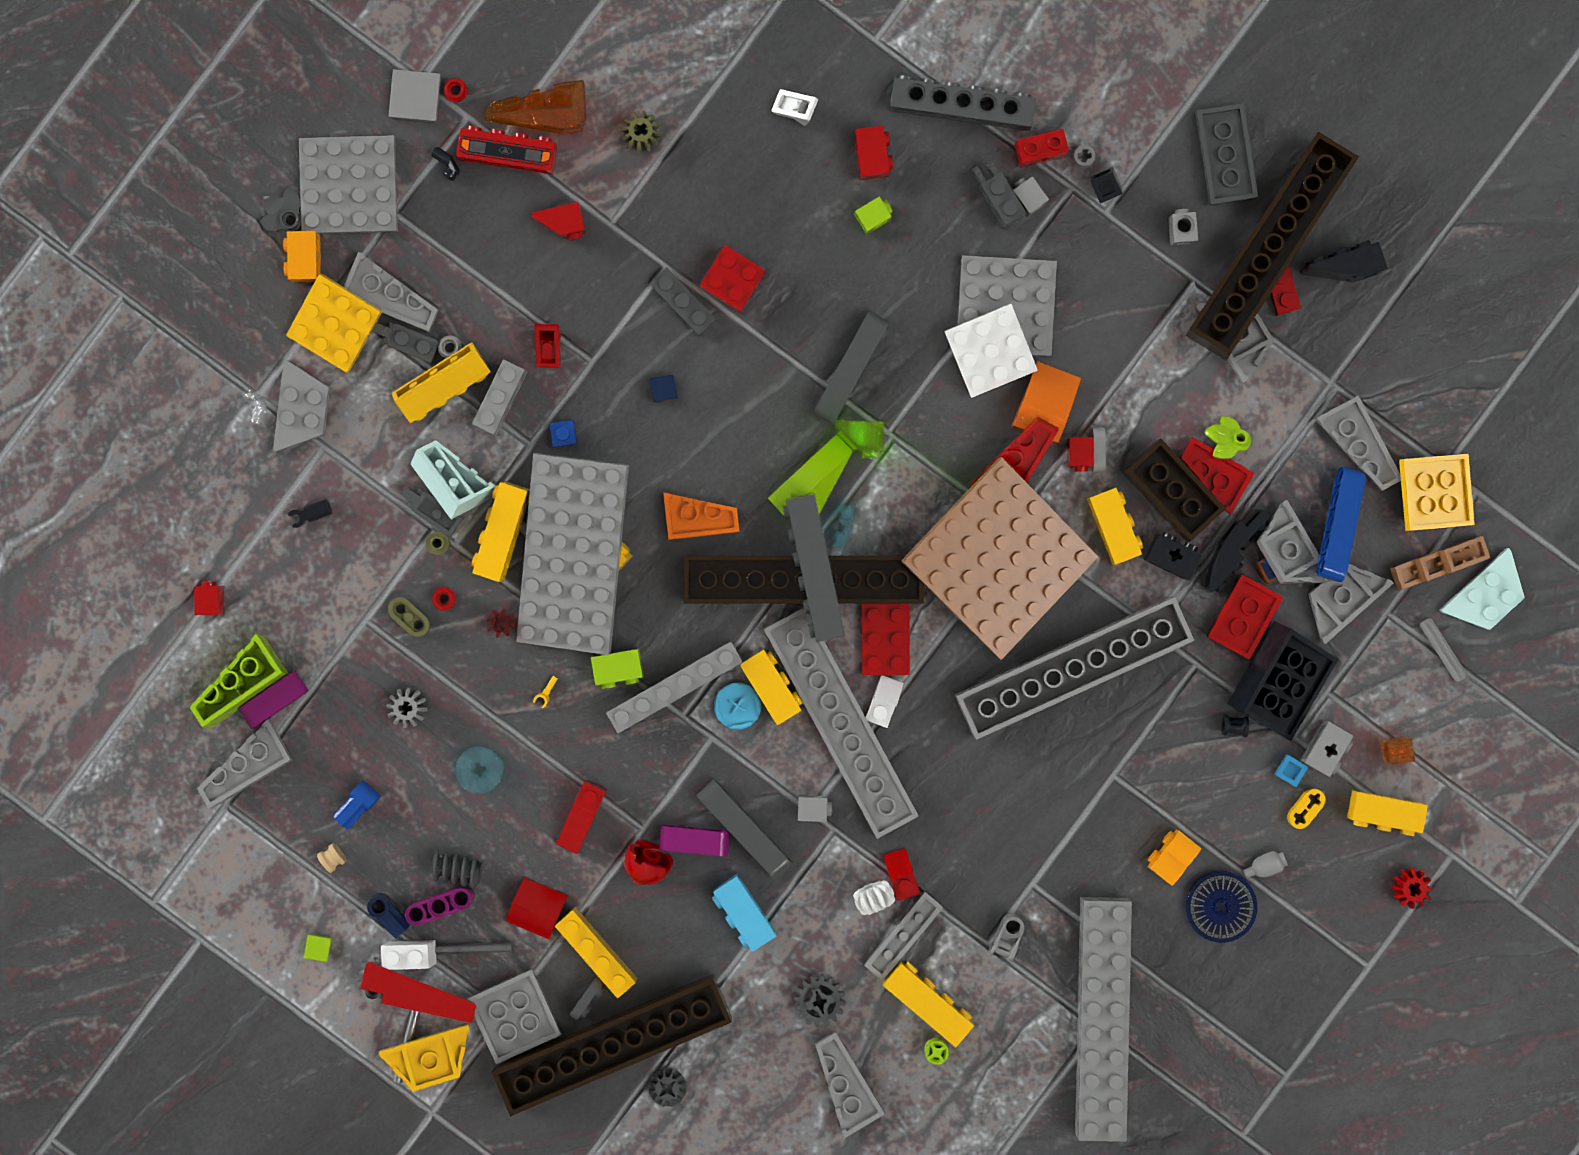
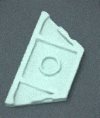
[1439,548,1525,630]

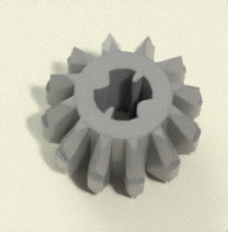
[386,687,428,728]

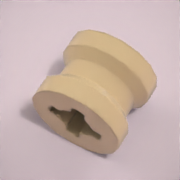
[317,843,347,873]

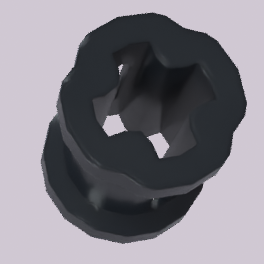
[1221,714,1249,738]

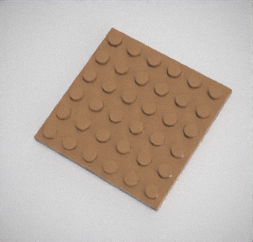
[901,457,1098,660]

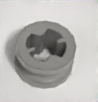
[1073,145,1095,169]

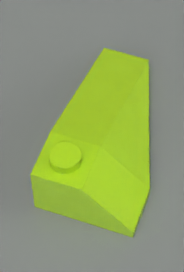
[768,434,853,523]

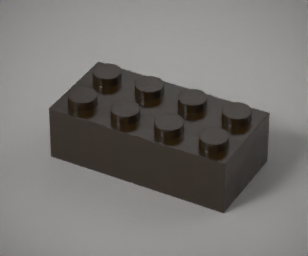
[1122,439,1226,542]

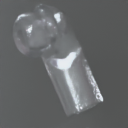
[243,390,266,425]

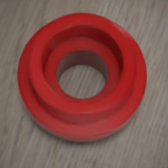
[444,78,468,103]
[432,587,456,611]

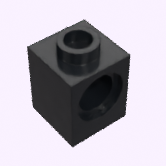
[1091,167,1122,204]

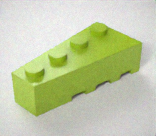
[189,633,289,729]

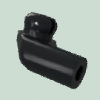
[431,147,460,181]

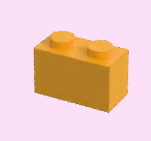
[283,231,321,282]

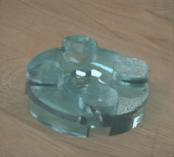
[455,746,504,794]

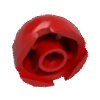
[624,840,673,885]

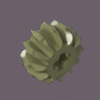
[621,111,662,153]

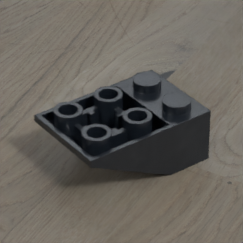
[1300,240,1388,283]

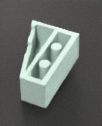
[411,440,495,519]

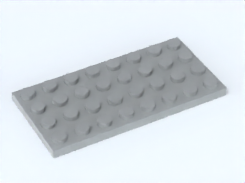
[516,453,629,655]

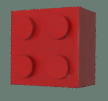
[700,245,766,314]

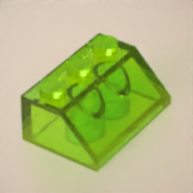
[833,421,884,459]

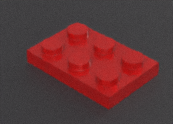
[1206,574,1283,660]
[862,604,910,675]

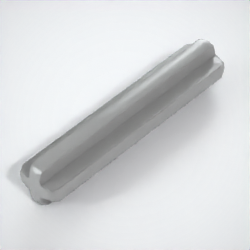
[1419,618,1467,682]

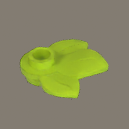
[1204,416,1252,459]

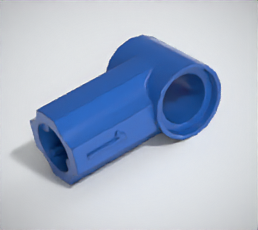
[333,780,381,829]

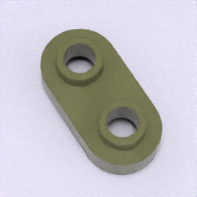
[388,597,431,637]

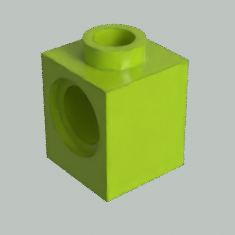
[854,196,893,235]

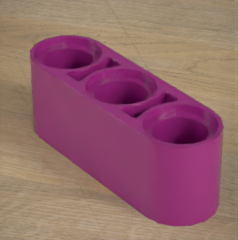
[238,671,309,729]
[659,825,730,856]
[405,886,475,926]

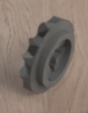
[649,1068,687,1107]

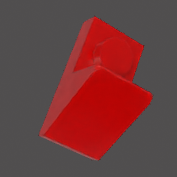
[534,324,562,368]
[883,848,920,901]

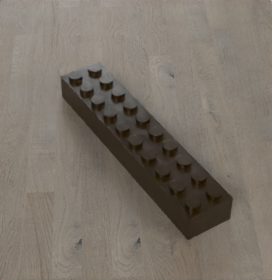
[1186,132,1359,361]
[684,556,924,604]
[492,973,732,1116]

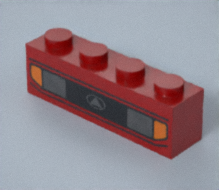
[456,126,557,175]

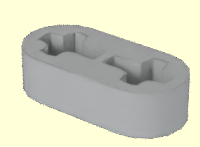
[1091,427,1106,473]

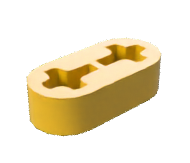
[1287,788,1326,829]

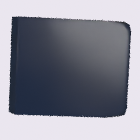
[649,375,678,403]

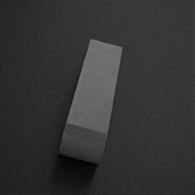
[813,311,890,425]
[697,779,793,880]

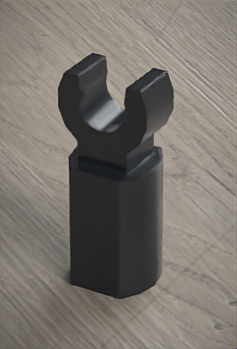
[288,499,333,528]

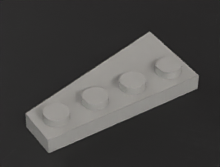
[344,252,439,332]
[815,1031,885,1139]

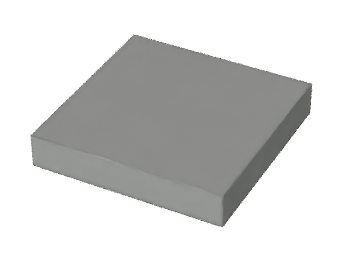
[388,69,441,123]

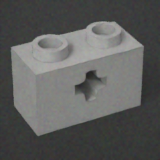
[1300,720,1353,777]

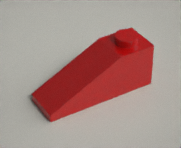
[556,779,608,854]

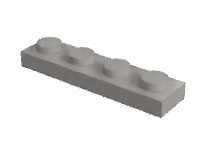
[864,891,944,981]

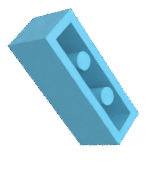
[712,874,776,952]

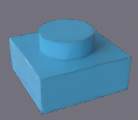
[1274,754,1308,787]

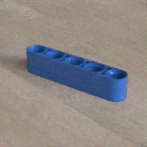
[1316,466,1366,583]

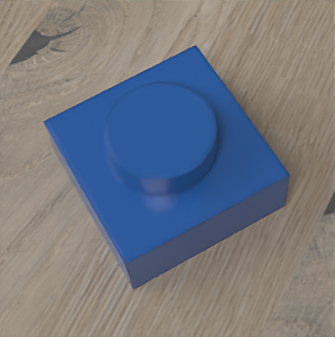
[550,420,577,447]

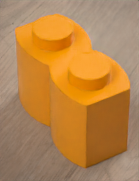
[1147,829,1202,886]

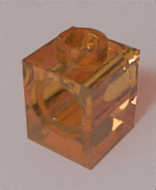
[1381,736,1415,765]

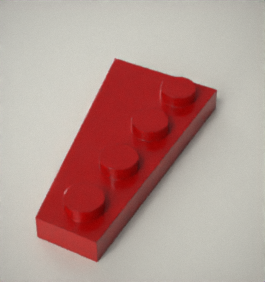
[970,417,1059,487]

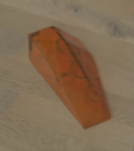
[484,80,587,134]

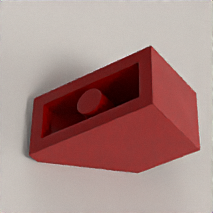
[532,202,586,241]

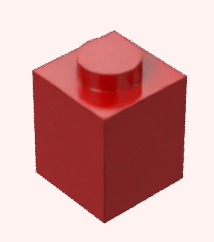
[1067,437,1094,472]
[194,581,224,615]

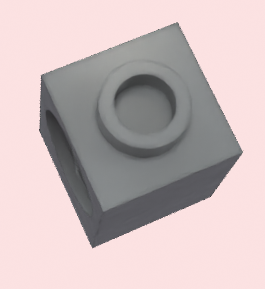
[1013,176,1049,217]
[1168,209,1198,246]
[798,795,832,822]

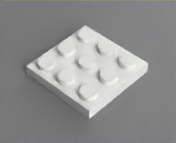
[944,304,1038,398]

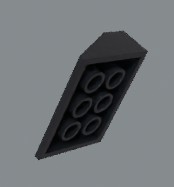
[1227,621,1338,741]

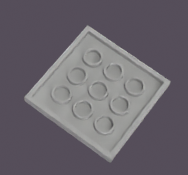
[299,135,398,234]
[957,255,1057,357]

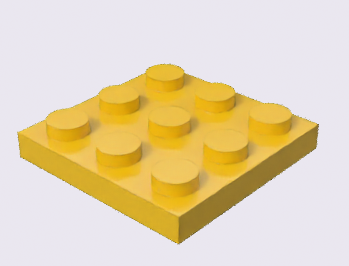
[286,274,383,373]
[1399,454,1475,531]

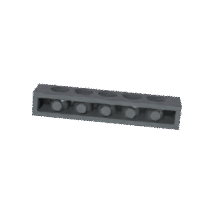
[889,75,1036,131]

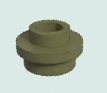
[426,531,450,555]

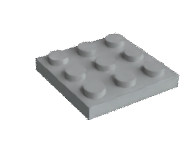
[467,968,562,1064]

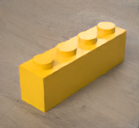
[392,342,491,423]
[471,481,530,582]
[555,907,637,999]
[882,960,974,1047]

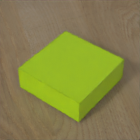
[304,933,333,962]

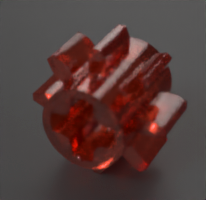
[486,609,516,638]

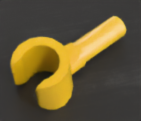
[533,676,558,708]

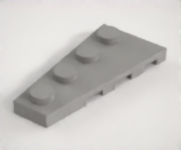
[1315,396,1401,491]
[197,719,293,809]

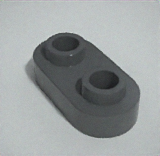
[569,976,605,1021]

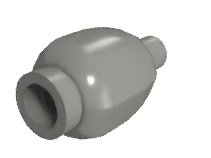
[1243,851,1288,878]

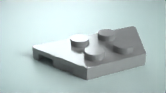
[1196,303,1274,385]
[273,360,330,452]
[1256,500,1332,584]
[1308,564,1393,644]

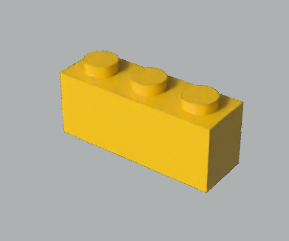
[1087,488,1143,565]
[739,649,803,726]
[1347,790,1428,836]

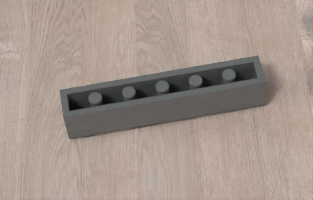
[782,494,845,642]

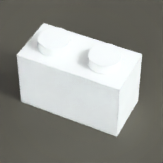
[381,940,436,970]

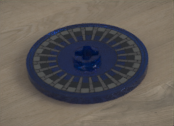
[1186,871,1257,943]

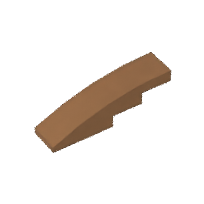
[1390,536,1490,591]

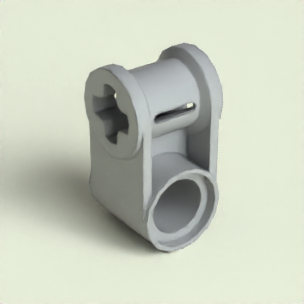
[989,913,1024,962]

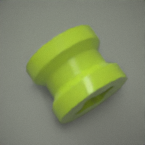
[924,1037,949,1065]

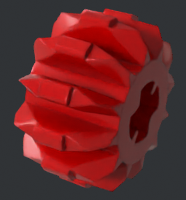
[1391,867,1433,909]

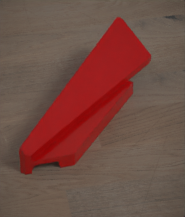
[360,962,476,1023]

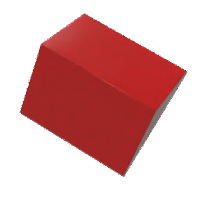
[506,877,568,939]

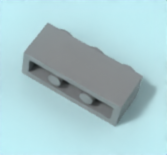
[472,359,528,436]

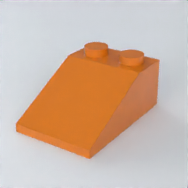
[1011,361,1081,444]

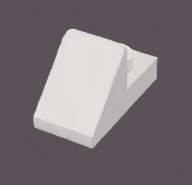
[771,89,818,126]
[866,675,904,728]

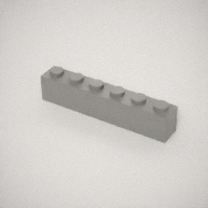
[606,641,743,733]

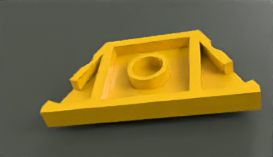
[378,1024,469,1092]

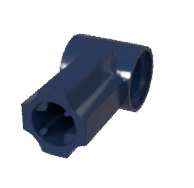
[367,893,411,939]

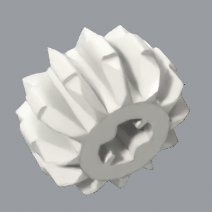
[853,880,895,915]

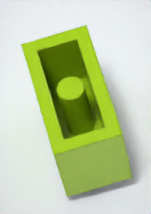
[591,649,644,689]

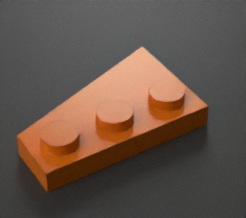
[663,492,740,540]

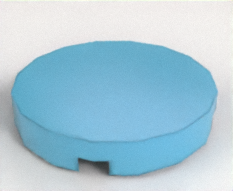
[714,682,761,730]

